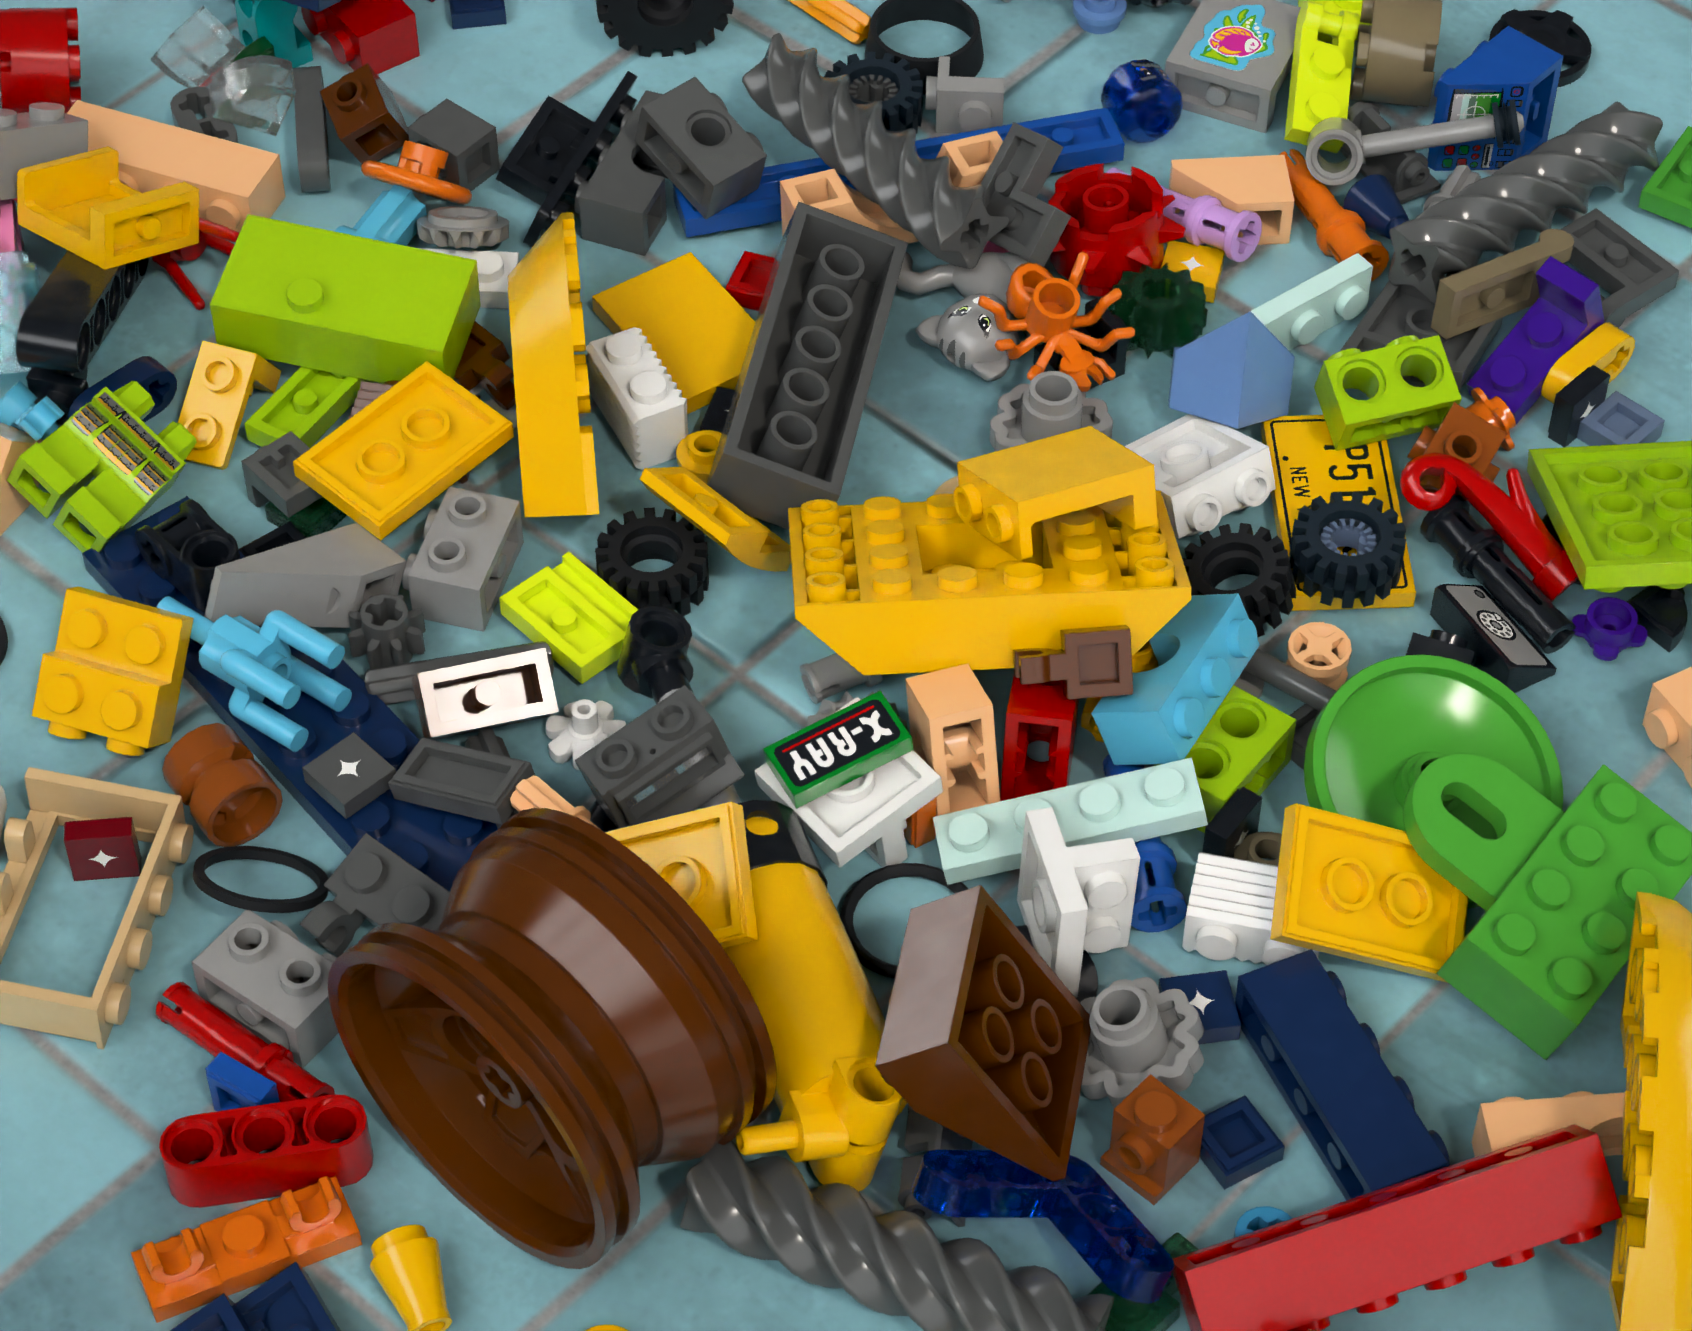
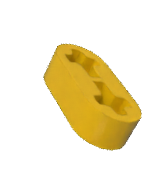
[1541,322,1635,404]

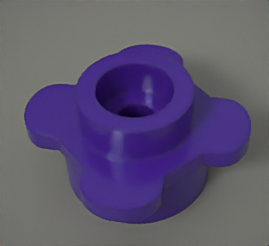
[1572,597,1647,661]

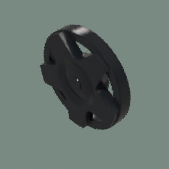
[1488,9,1592,87]

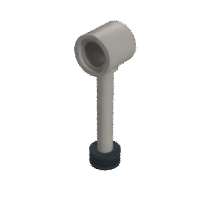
[1305,99,1524,186]

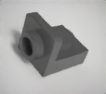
[241,431,322,518]

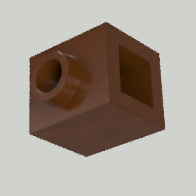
[320,63,409,164]

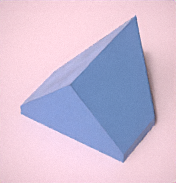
[1168,311,1295,429]

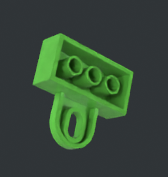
[1403,753,1692,1060]

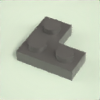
[981,122,1071,267]

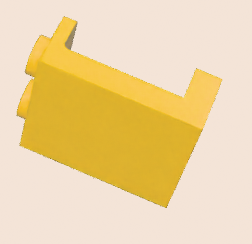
[17,146,199,270]
[954,426,1157,561]

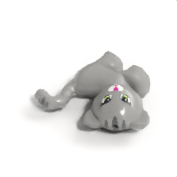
[897,252,1042,382]

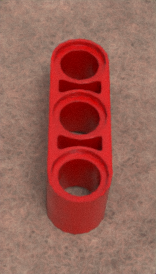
[159,1095,374,1208]

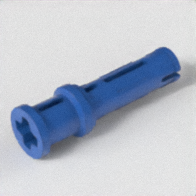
[1102,755,1187,933]

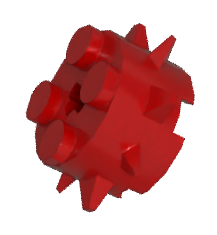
[1048,164,1186,297]

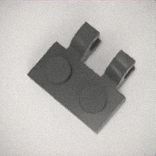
[300,833,450,958]

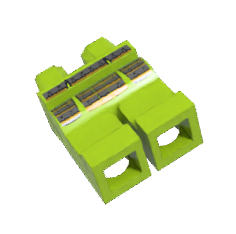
[7,381,197,553]

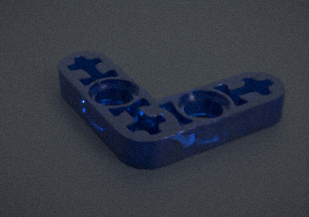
[911,1149,1174,1304]

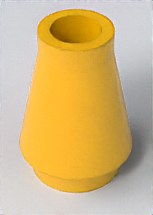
[370,1225,452,1331]

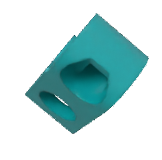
[234,0,313,75]

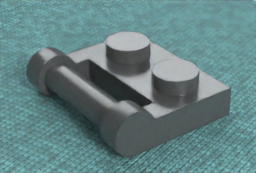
[1560,208,1679,328]

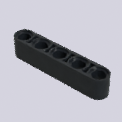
[16,250,149,373]

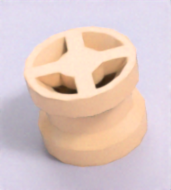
[1286,622,1352,691]

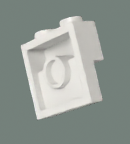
[1125,414,1276,539]

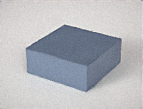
[1577,391,1665,446]

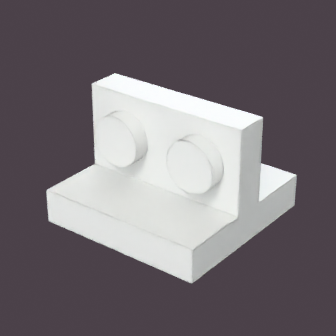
[754,696,943,868]
[1017,807,1140,998]

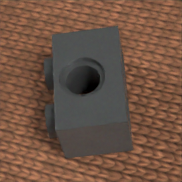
[635,77,767,219]

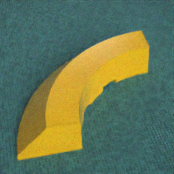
[508,212,599,517]

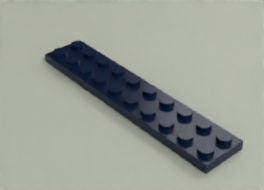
[82,496,498,892]

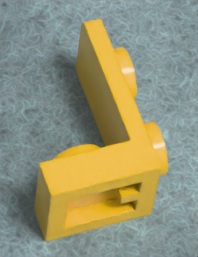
[178,340,281,470]

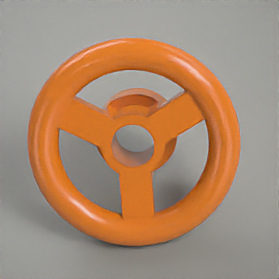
[361,140,472,205]

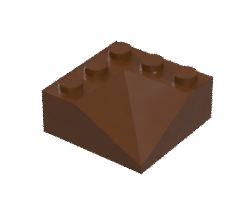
[875,885,1091,1182]

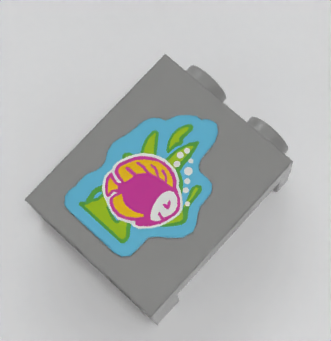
[1162,0,1301,134]

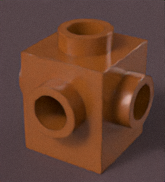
[1407,402,1507,501]

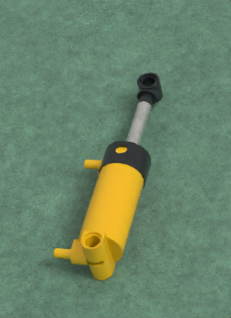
[617,606,907,1191]

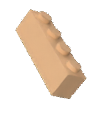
[67,100,286,233]

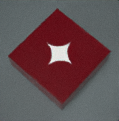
[64,817,142,881]

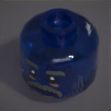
[1101,59,1183,143]

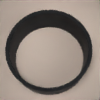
[865,0,984,95]

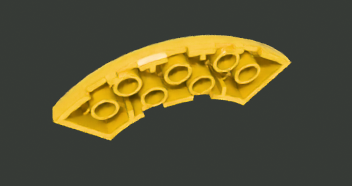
[1608,892,1692,1331]

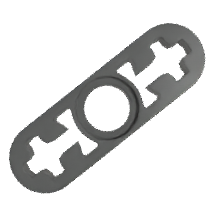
[293,66,331,193]

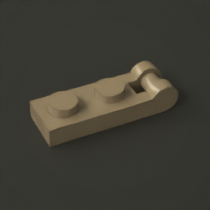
[1431,229,1574,340]

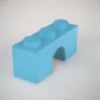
[1091,593,1260,765]

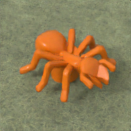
[978,252,1135,392]

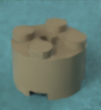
[1351,0,1442,107]

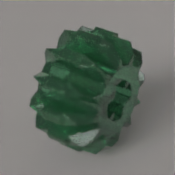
[1108,262,1208,359]

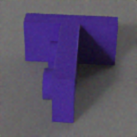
[1467,256,1605,425]

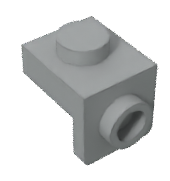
[925,56,1005,134]

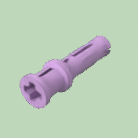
[1106,168,1262,262]

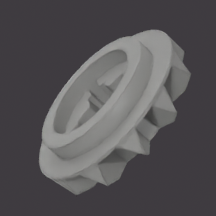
[417,206,509,249]

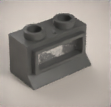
[574,685,745,829]

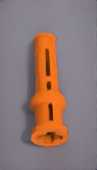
[1279,149,1389,282]

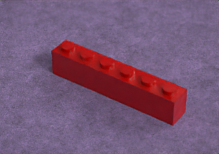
[1169,1124,1622,1331]

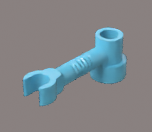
[0,381,65,442]

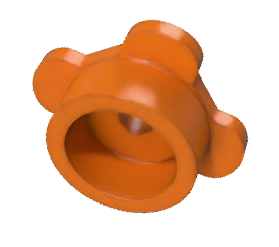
[1465,387,1516,451]

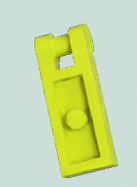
[1284,0,1360,154]

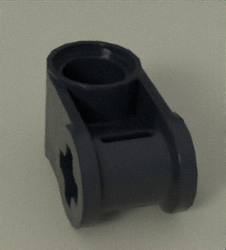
[135,499,241,612]

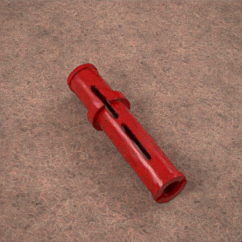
[155,982,335,1102]

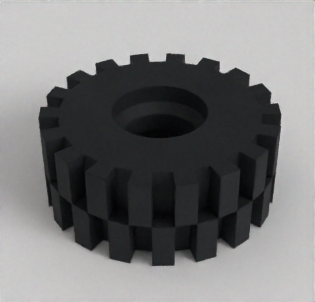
[596,0,734,57]

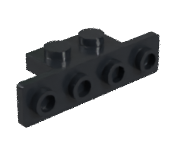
[496,71,638,247]

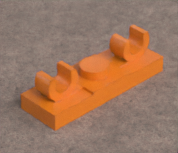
[131,1176,362,1323]

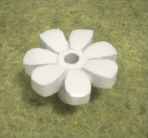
[546,699,627,770]

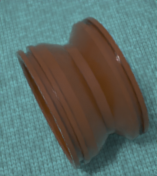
[328,808,777,1269]

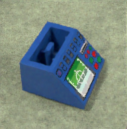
[1427,26,1563,171]

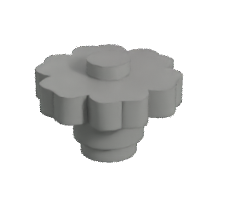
[989,371,1113,452]
[1080,977,1204,1108]

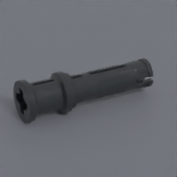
[1420,495,1576,654]

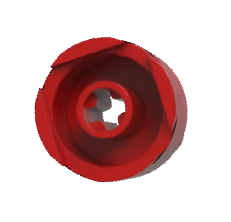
[0,7,81,113]

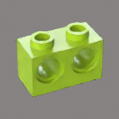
[1314,335,1462,451]
[1154,685,1296,834]

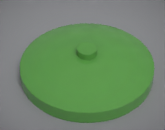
[1304,655,1563,909]

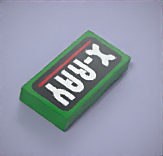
[763,691,914,809]

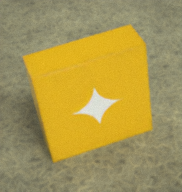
[1157,241,1225,303]

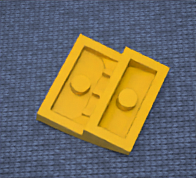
[640,466,791,571]

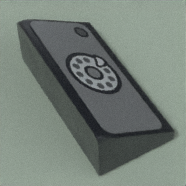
[1430,584,1557,693]

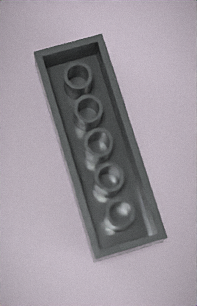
[707,201,908,530]

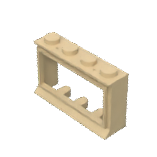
[0,767,194,1050]

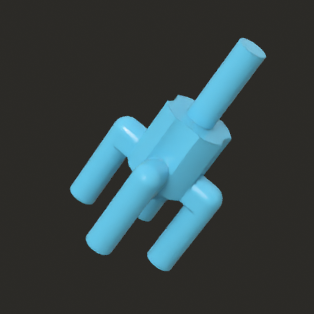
[156,596,352,752]

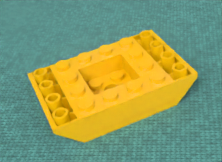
[788,491,1191,675]

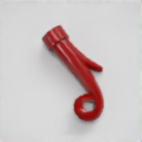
[1400,452,1578,602]

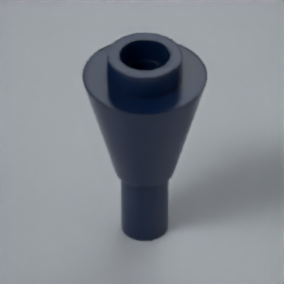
[1343,174,1409,239]

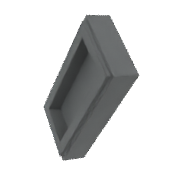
[388,737,536,825]

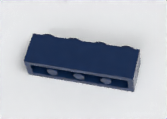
[1235,949,1450,1200]

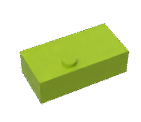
[210,214,481,383]

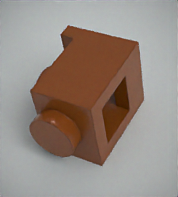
[1100,1074,1205,1205]

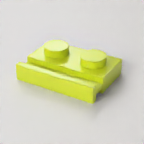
[499,552,638,684]

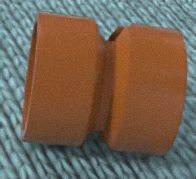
[162,723,283,847]

